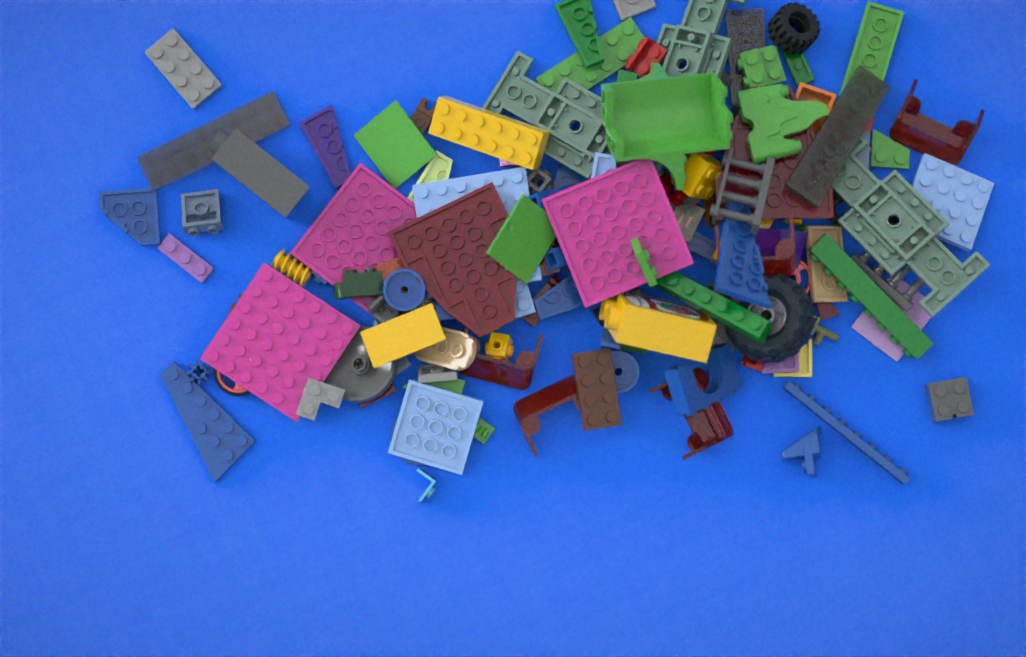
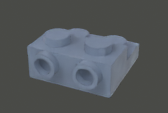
[181,189,223,236]

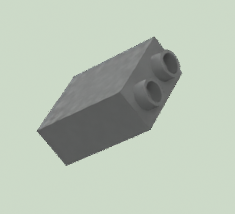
[208,128,310,218]

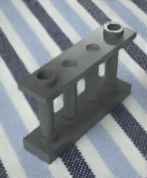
[709,148,775,234]
[851,235,924,311]

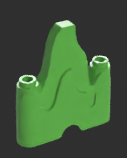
[736,84,829,164]

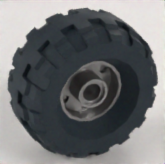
[725,272,815,363]

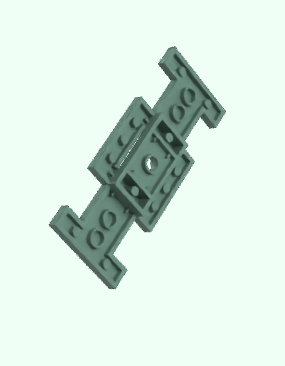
[657,0,747,165]
[482,50,664,180]
[824,129,990,318]

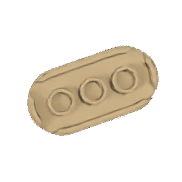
[414,326,477,371]

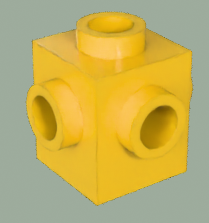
[485,332,514,364]

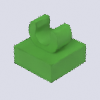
[473,417,495,444]

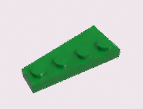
[554,0,604,69]

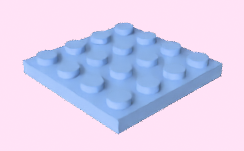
[911,153,994,252]
[388,379,484,475]

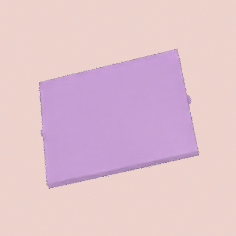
[851,274,931,362]

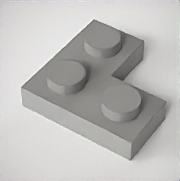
[296,378,345,420]

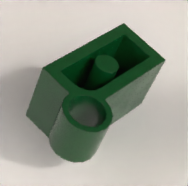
[333,268,383,300]

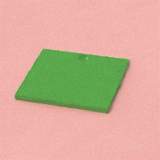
[353,100,438,189]
[486,194,556,284]

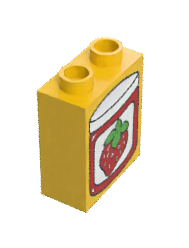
[599,291,717,363]

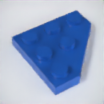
[99,187,161,246]

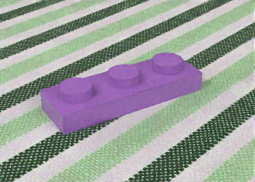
[158,234,214,284]

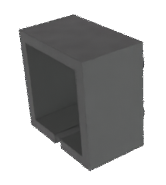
[925,377,974,423]

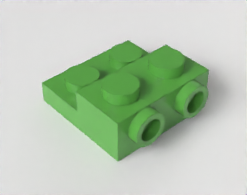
[736,45,786,89]

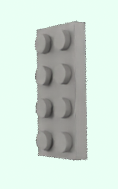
[144,28,222,110]

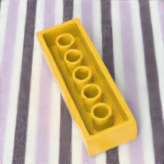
[428,96,550,170]

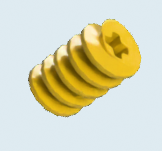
[270,248,312,288]

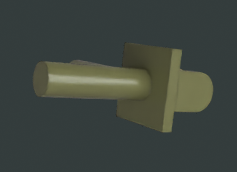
[810,315,839,346]

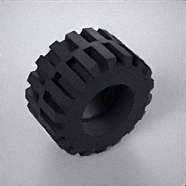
[767,2,821,55]

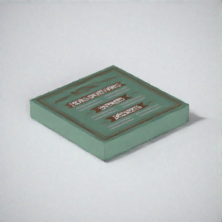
[668,193,706,244]

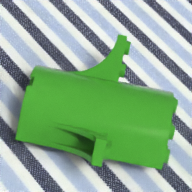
[601,62,733,190]

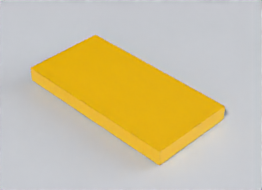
[360,303,447,369]

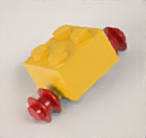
[668,151,724,206]

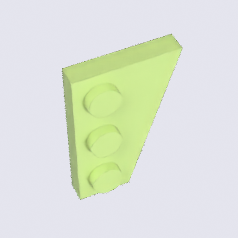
[407,150,453,204]

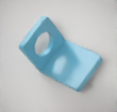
[417,468,436,503]

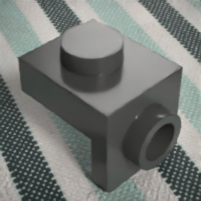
[368,295,400,324]

